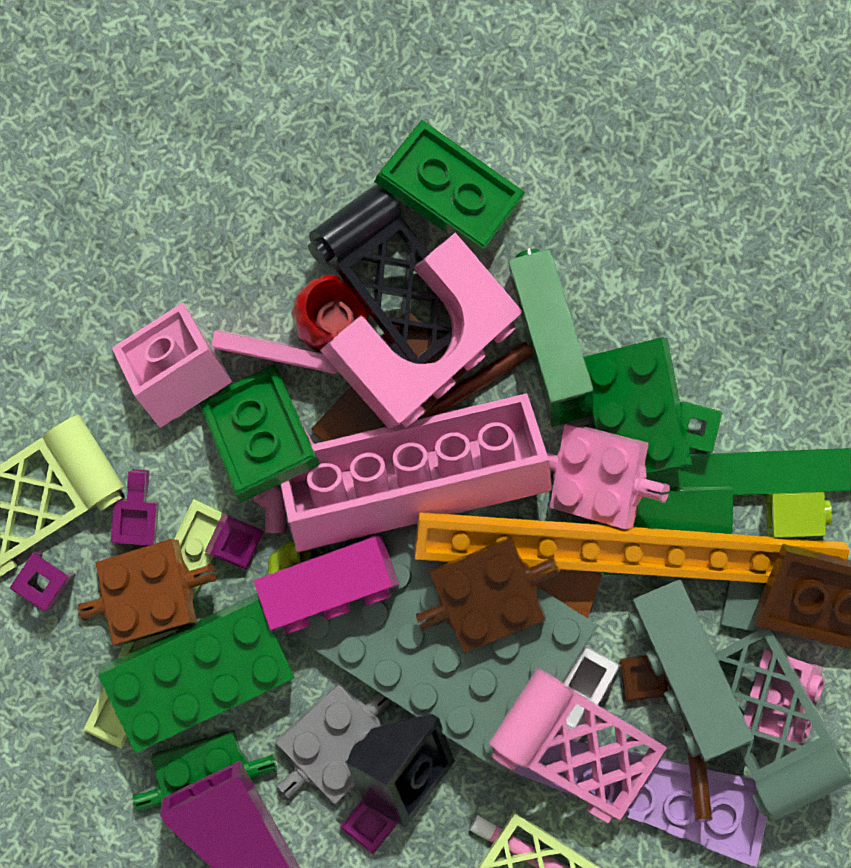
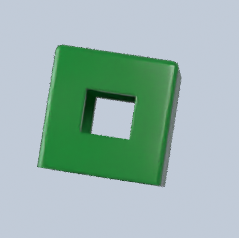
[680,401,723,453]

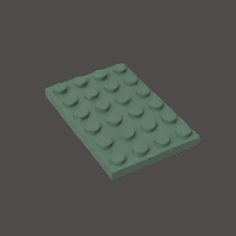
[290,523,599,774]

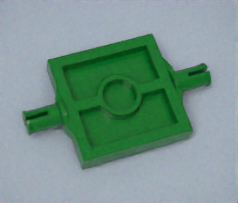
[133,730,278,838]

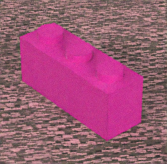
[253,536,400,634]

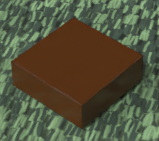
[619,655,668,702]

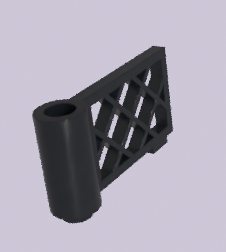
[308,184,452,364]

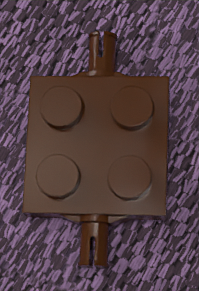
[416,536,561,653]

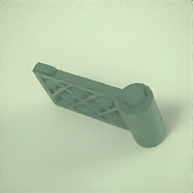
[715,628,851,821]

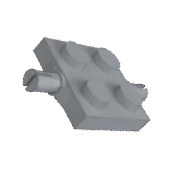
[276,681,393,804]

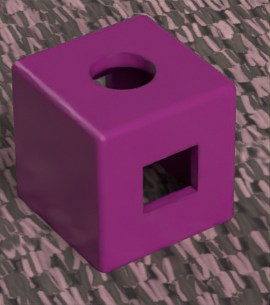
[10,551,76,611]

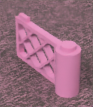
[489,668,667,823]

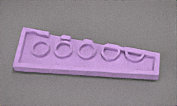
[513,740,768,867]

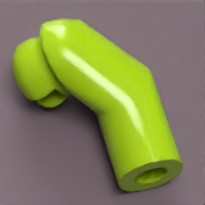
[268,540,312,575]

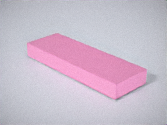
[212,330,339,374]

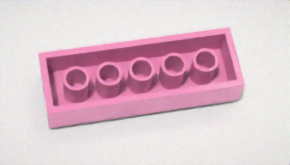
[281,393,552,552]

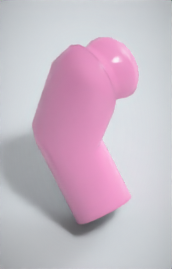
[249,486,286,533]

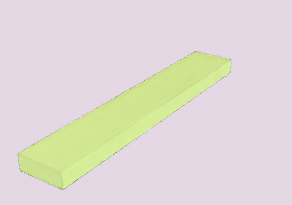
[83,499,223,749]

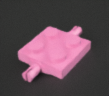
[547,423,670,529]

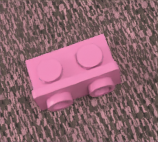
[744,649,825,748]

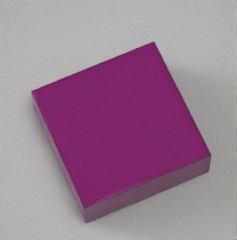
[205,513,264,570]
[340,799,398,854]

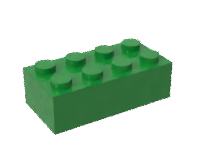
[98,593,294,753]

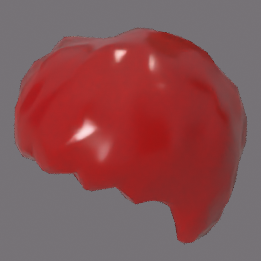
[291,275,369,352]

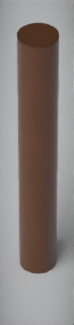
[684,723,713,822]

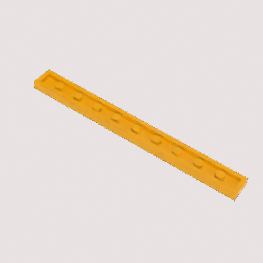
[414,512,850,583]

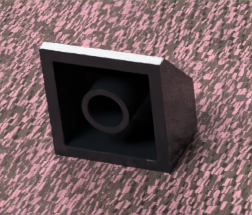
[346,714,455,828]

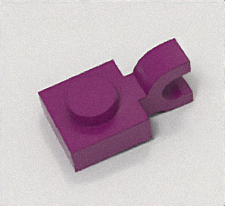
[111,469,159,546]

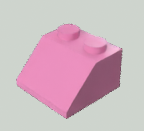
[112,303,232,428]

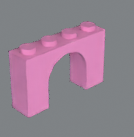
[320,233,523,429]

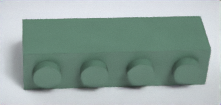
[628,579,754,763]

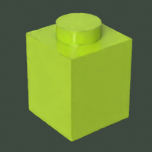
[765,492,832,538]

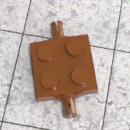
[78,539,217,646]

